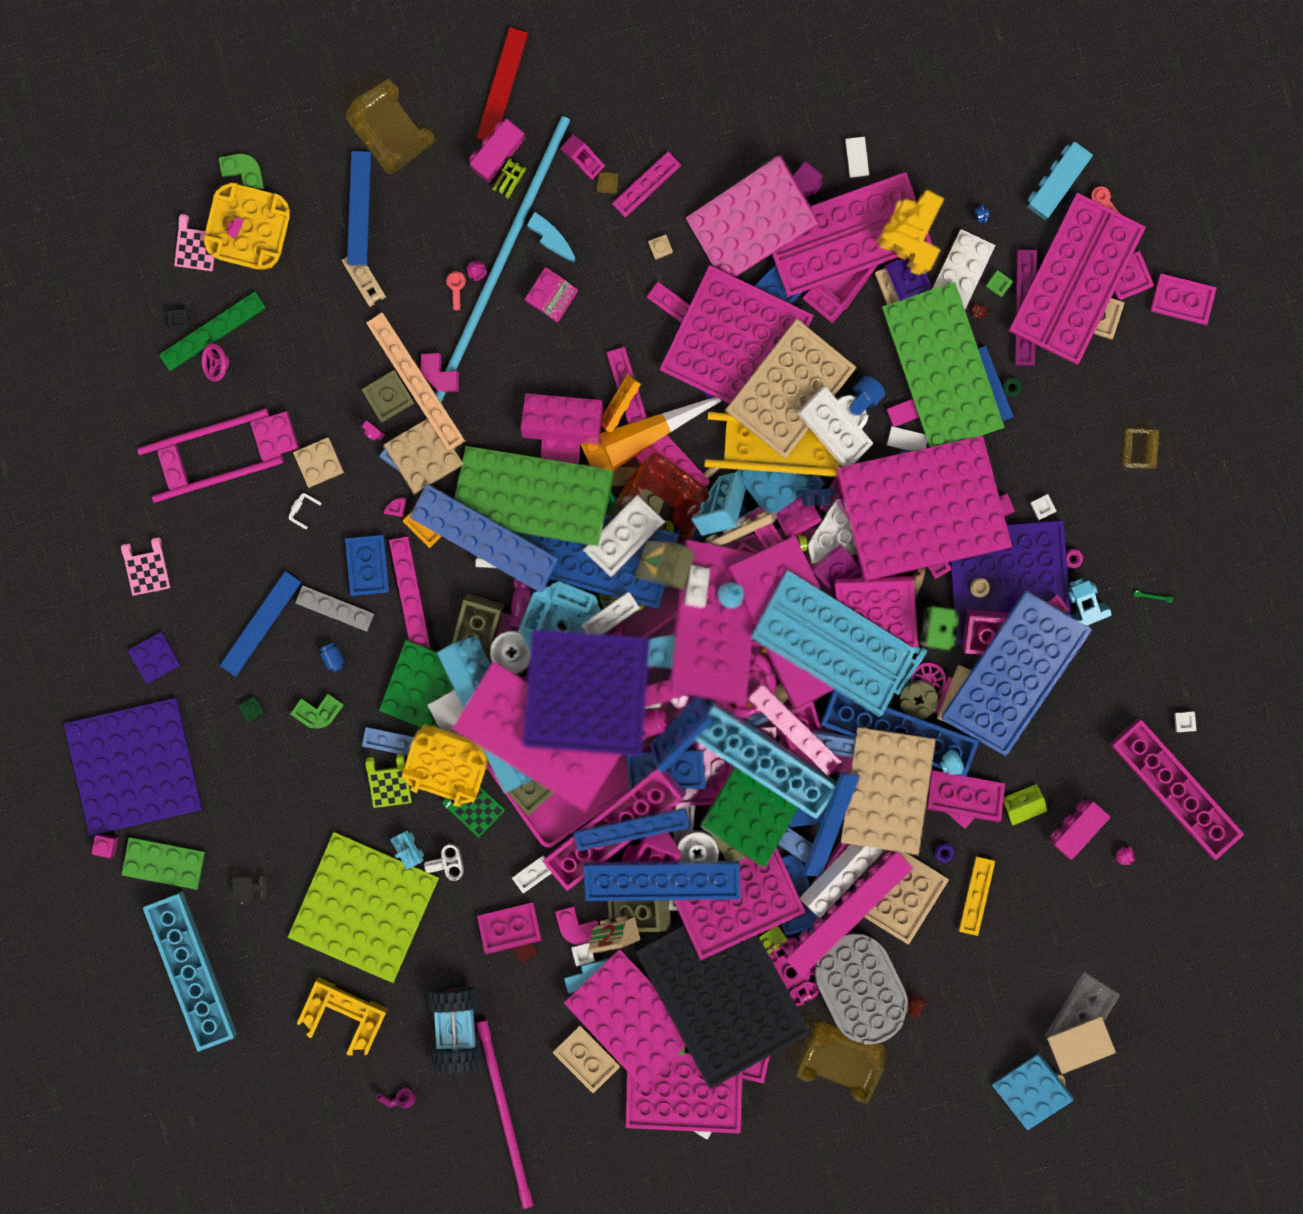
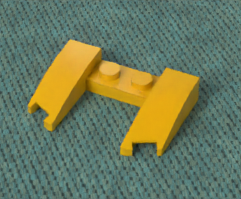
[297,977,388,1055]

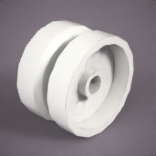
[490,632,530,676]
[676,830,719,861]

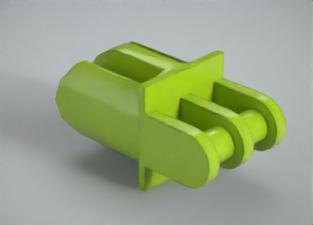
[492,158,527,199]

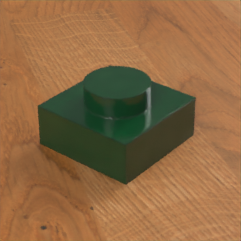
[238,696,265,723]

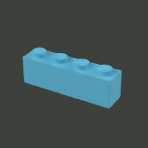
[1027,142,1093,220]

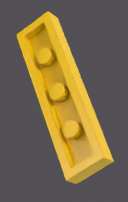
[958,856,995,936]

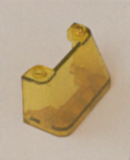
[346,79,435,175]
[796,1022,887,1104]

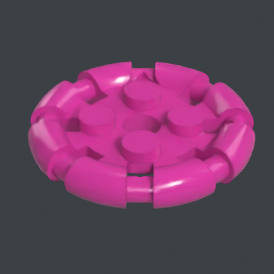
[712,652,776,719]
[766,938,820,1006]

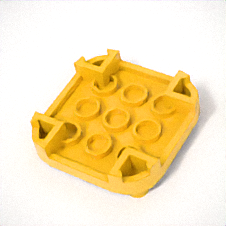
[204,183,290,270]
[402,725,488,807]

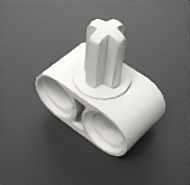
[424,843,464,881]

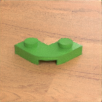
[219,154,264,190]
[290,694,344,728]

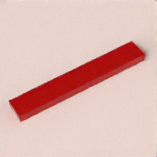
[477,27,528,141]

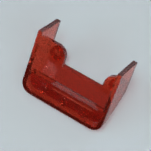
[616,453,709,545]

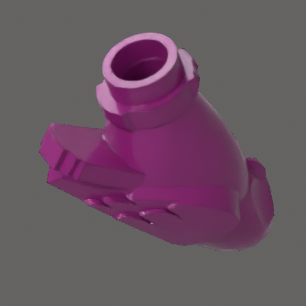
[508,578,537,631]

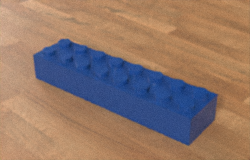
[820,689,979,777]

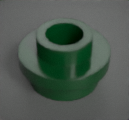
[1002,378,1022,397]

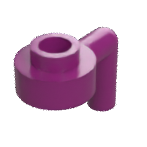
[376,1088,416,1109]

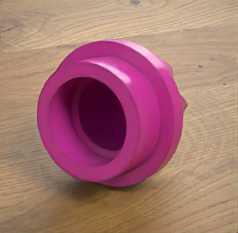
[467,261,487,281]
[1116,846,1135,865]

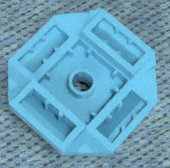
[519,582,601,652]

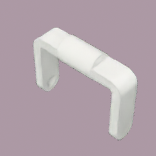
[289,493,322,529]

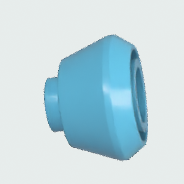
[718,582,744,608]
[940,750,964,775]

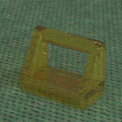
[1123,429,1159,469]

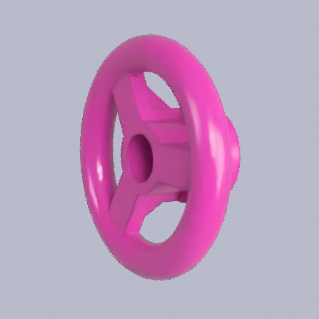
[201,343,229,382]

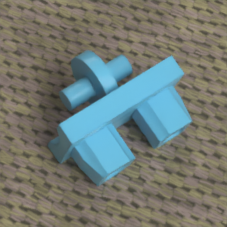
[390,831,424,869]

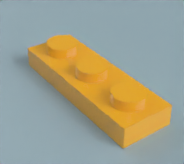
[601,374,641,433]

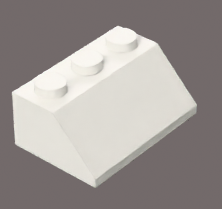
[428,690,465,737]

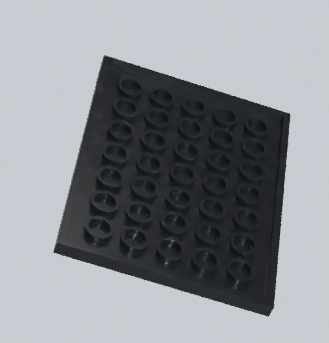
[635,925,811,1089]

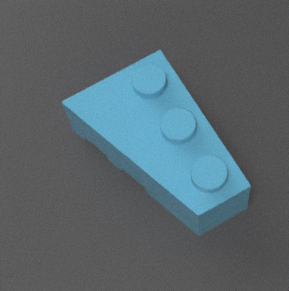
[692,472,746,535]
[648,634,675,668]

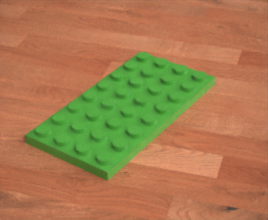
[882,282,1005,448]
[455,446,614,547]

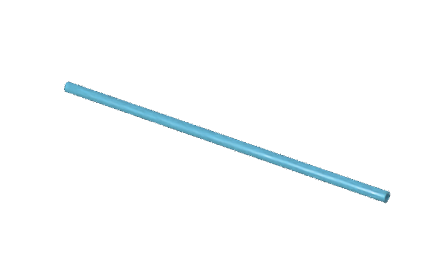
[435,116,570,402]

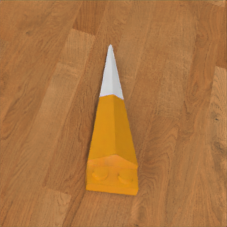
[580,397,722,471]

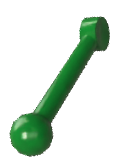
[1133,590,1174,603]

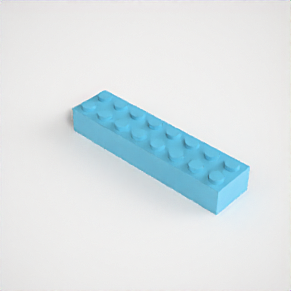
[437,636,533,793]
[696,699,837,819]
[143,891,237,1051]

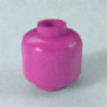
[643,709,668,736]

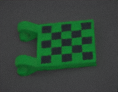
[442,786,505,838]

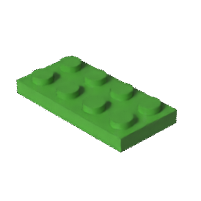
[122,837,205,890]

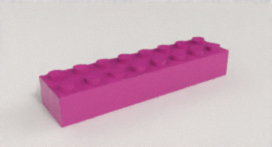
[1109,719,1244,860]
[542,768,686,891]
[784,850,914,976]

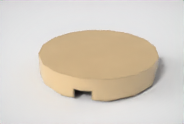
[912,568,926,599]

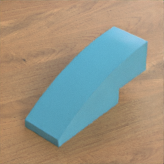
[527,212,576,263]
[564,958,609,993]

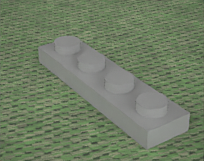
[296,586,374,632]

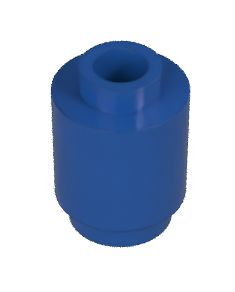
[320,643,345,672]

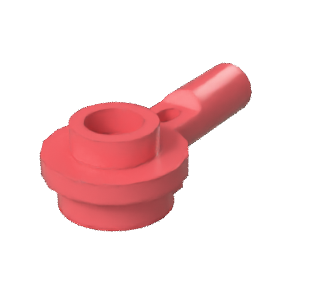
[1091,187,1120,214]
[446,271,466,310]

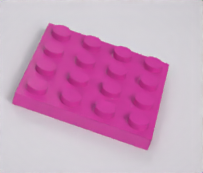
[835,577,919,647]

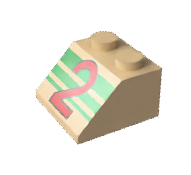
[588,915,640,953]

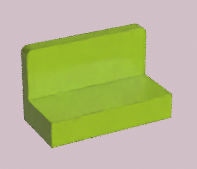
[1003,784,1047,825]

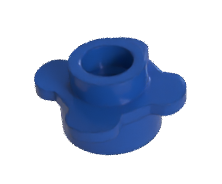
[974,204,989,224]

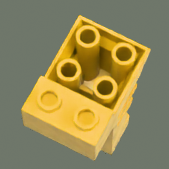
[876,190,944,276]

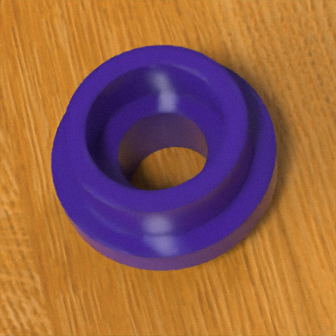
[935,843,954,862]

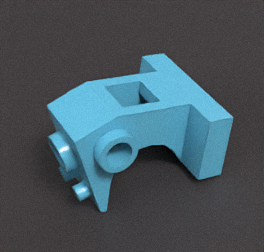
[1068,578,1112,626]

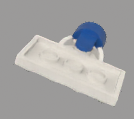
[797,376,885,467]

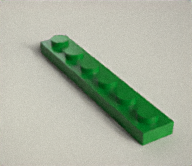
[159,292,266,371]

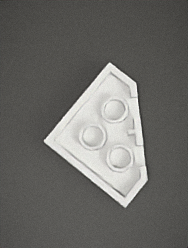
[807,498,857,564]

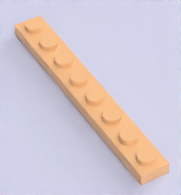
[367,313,465,451]

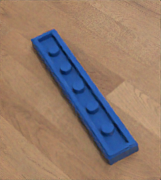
[347,151,371,266]
[220,571,302,677]
[803,772,860,876]
[573,807,690,851]

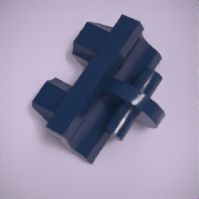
[796,475,835,506]

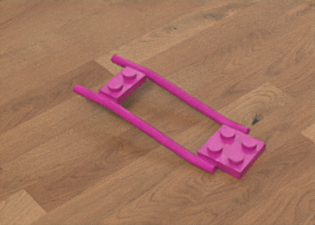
[137,408,299,503]

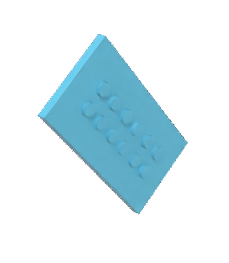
[750,570,916,717]

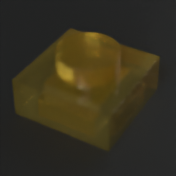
[597,172,618,194]

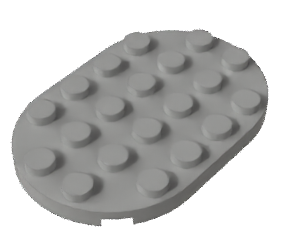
[815,933,908,1044]

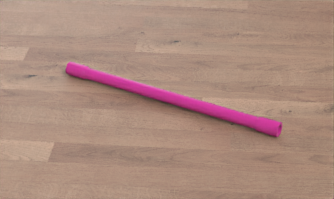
[476,1020,533,1209]

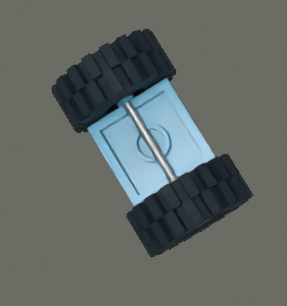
[427,986,481,1073]

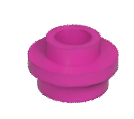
[1066,549,1083,568]

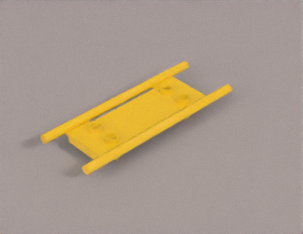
[705,412,840,476]

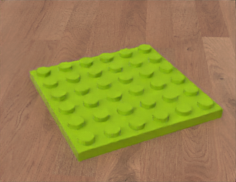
[288,831,439,983]

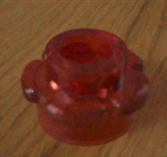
[970,304,989,319]

